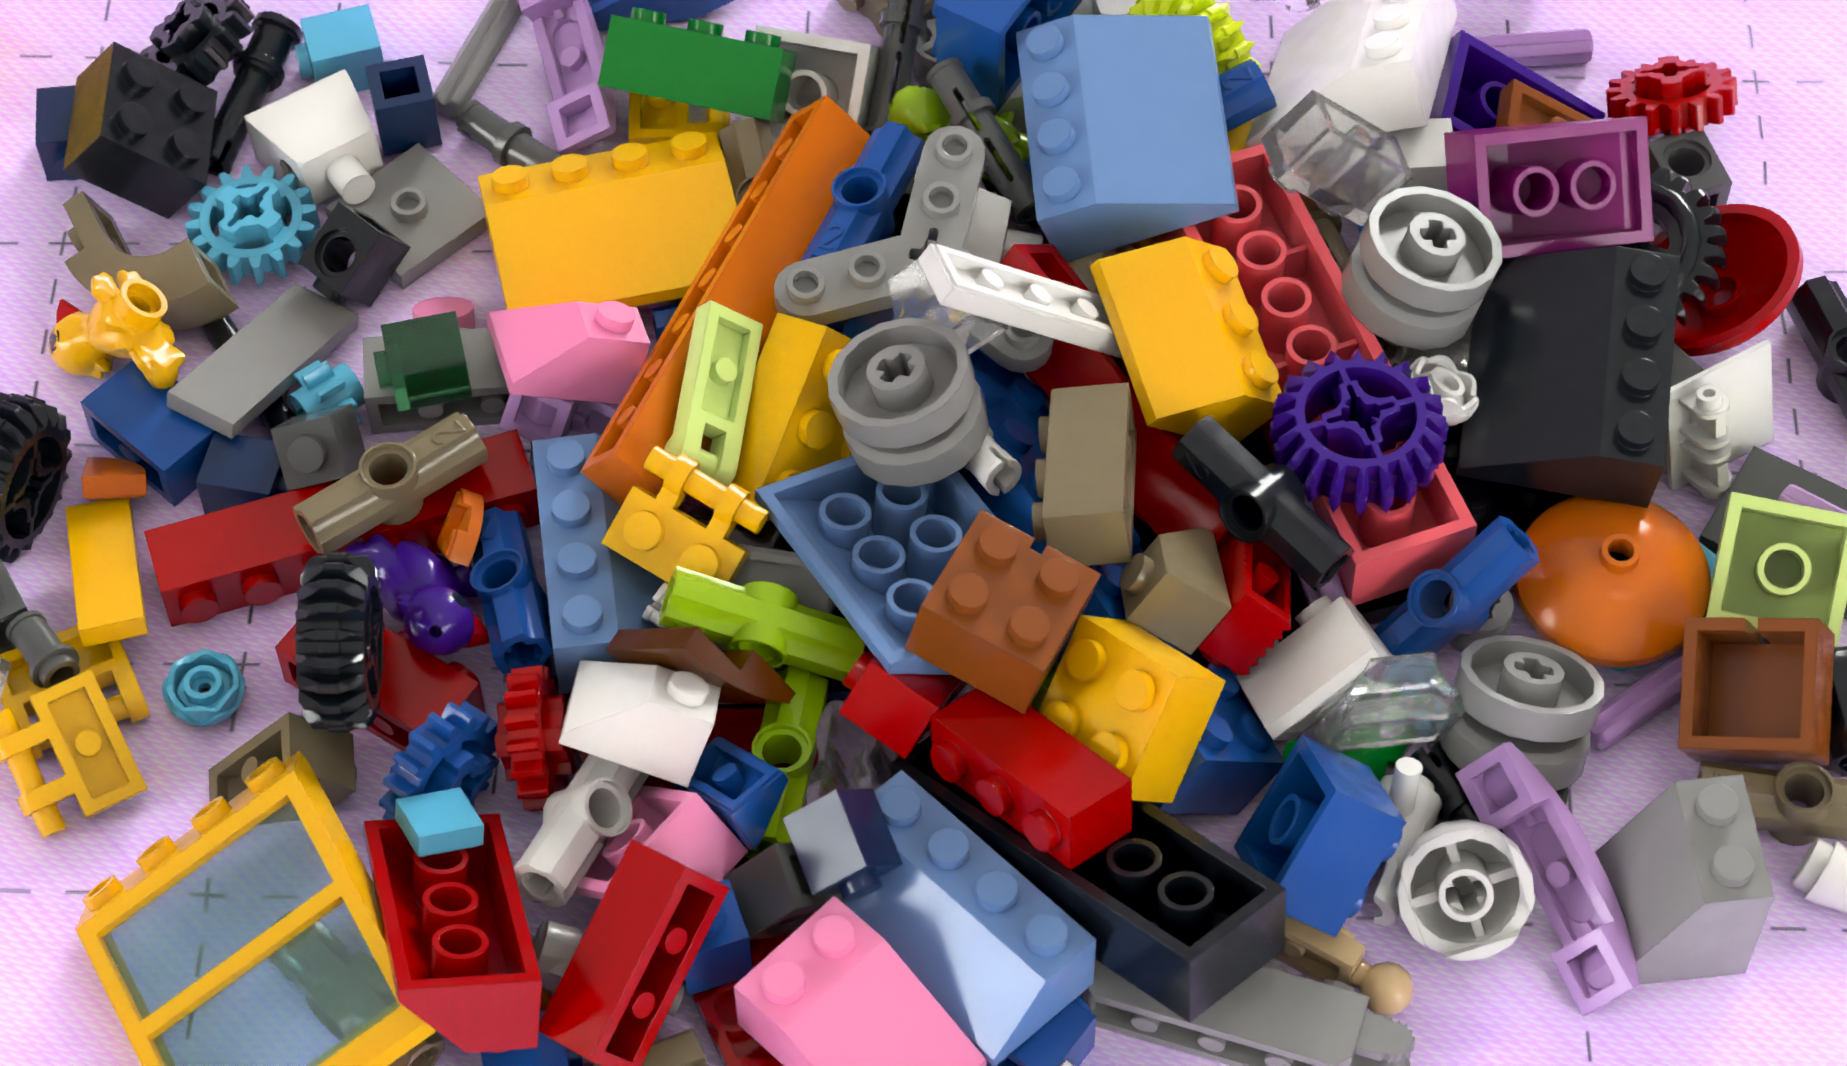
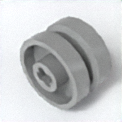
[1342,186,1502,350]
[827,317,989,487]
[1441,635,1605,791]

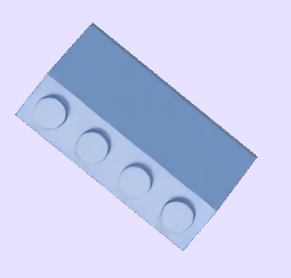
[532,433,669,694]
[845,770,1096,1066]

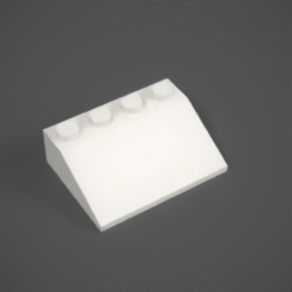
[1246,0,1457,149]

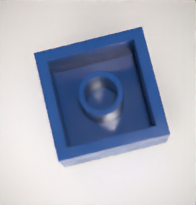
[1233,735,1406,937]

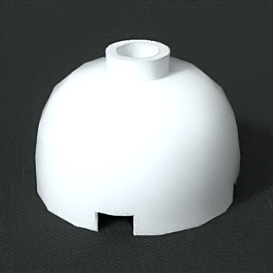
[1396,819,1535,961]

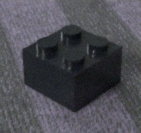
[63,42,218,219]

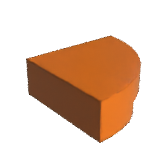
[81,457,147,500]
[436,488,484,568]

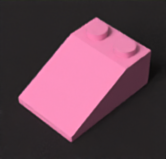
[734,896,986,1066]

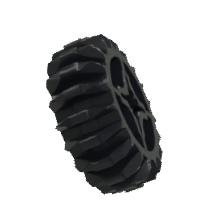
[0,392,72,564]
[294,552,385,733]

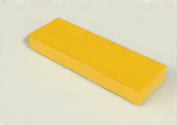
[65,498,148,647]

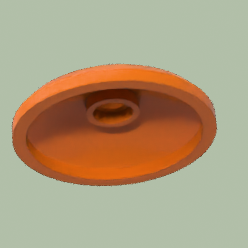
[1514,496,1711,668]

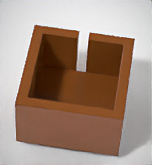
[904,509,1101,714]
[1678,617,1835,765]

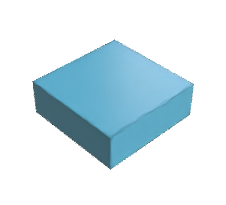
[395,787,484,857]

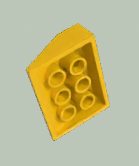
[477,131,737,310]

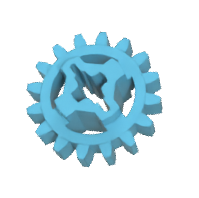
[185,165,320,286]

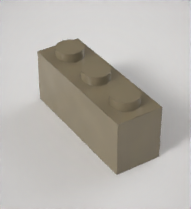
[1032,382,1137,566]

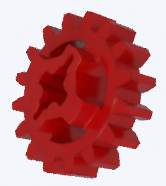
[1606,56,1738,136]
[494,665,576,812]

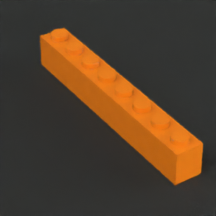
[580,95,871,506]

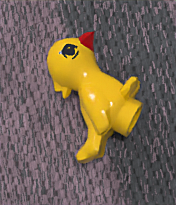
[48,270,185,390]

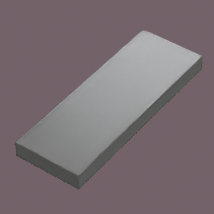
[166,283,359,439]

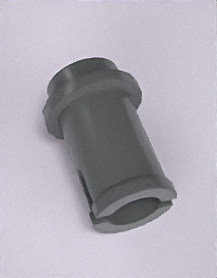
[6,610,80,689]

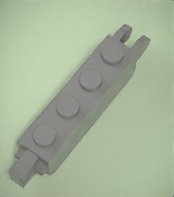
[1081,960,1415,1066]

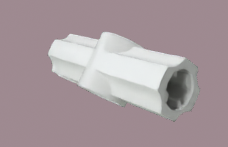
[514,754,649,909]

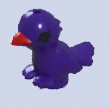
[345,534,490,656]

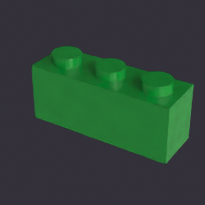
[598,7,796,123]

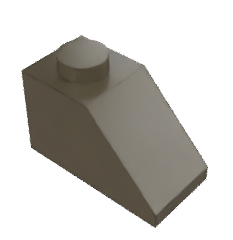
[1119,527,1231,655]
[209,712,357,827]

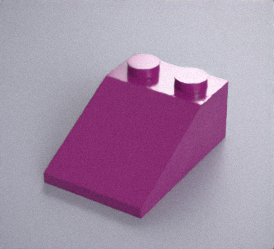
[1444,116,1654,258]

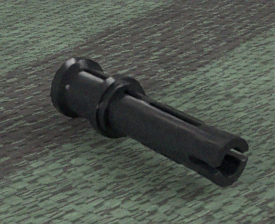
[208,11,303,177]

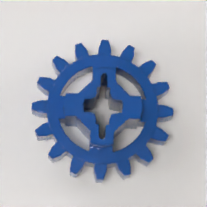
[379,701,500,820]

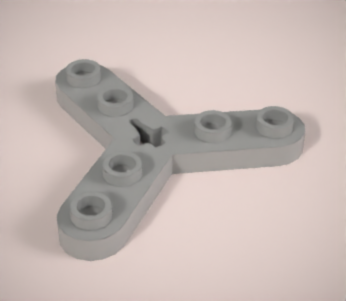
[774,126,1054,373]

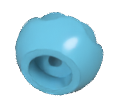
[162,649,246,727]

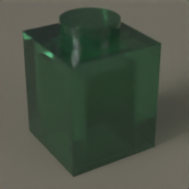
[373,311,473,412]

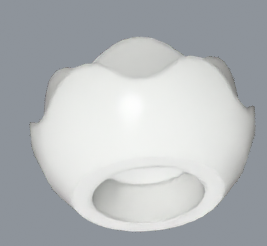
[1410,355,1479,426]

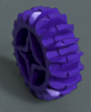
[1269,347,1448,517]

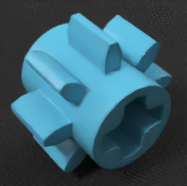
[288,359,365,425]

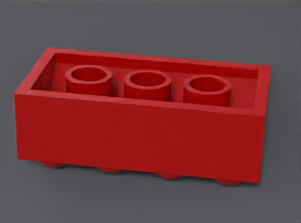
[363,813,542,1053]

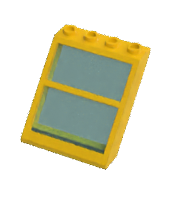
[75,751,436,1066]

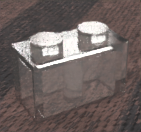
[1261,89,1414,227]

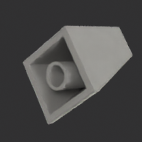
[1595,774,1775,984]

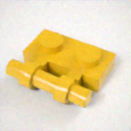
[601,446,770,583]
[0,669,148,839]

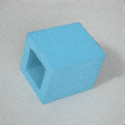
[294,4,384,92]

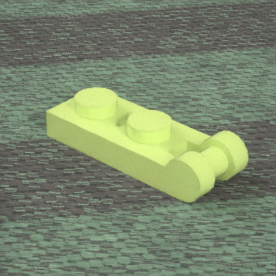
[664,300,763,487]

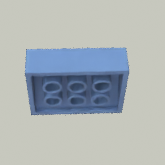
[1016,14,1239,262]
[754,456,995,675]

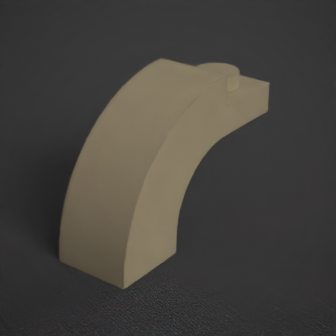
[63,191,239,331]

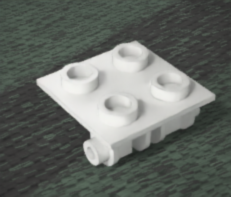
[1666,339,1774,499]

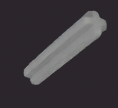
[433,0,522,119]

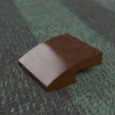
[605,627,796,704]

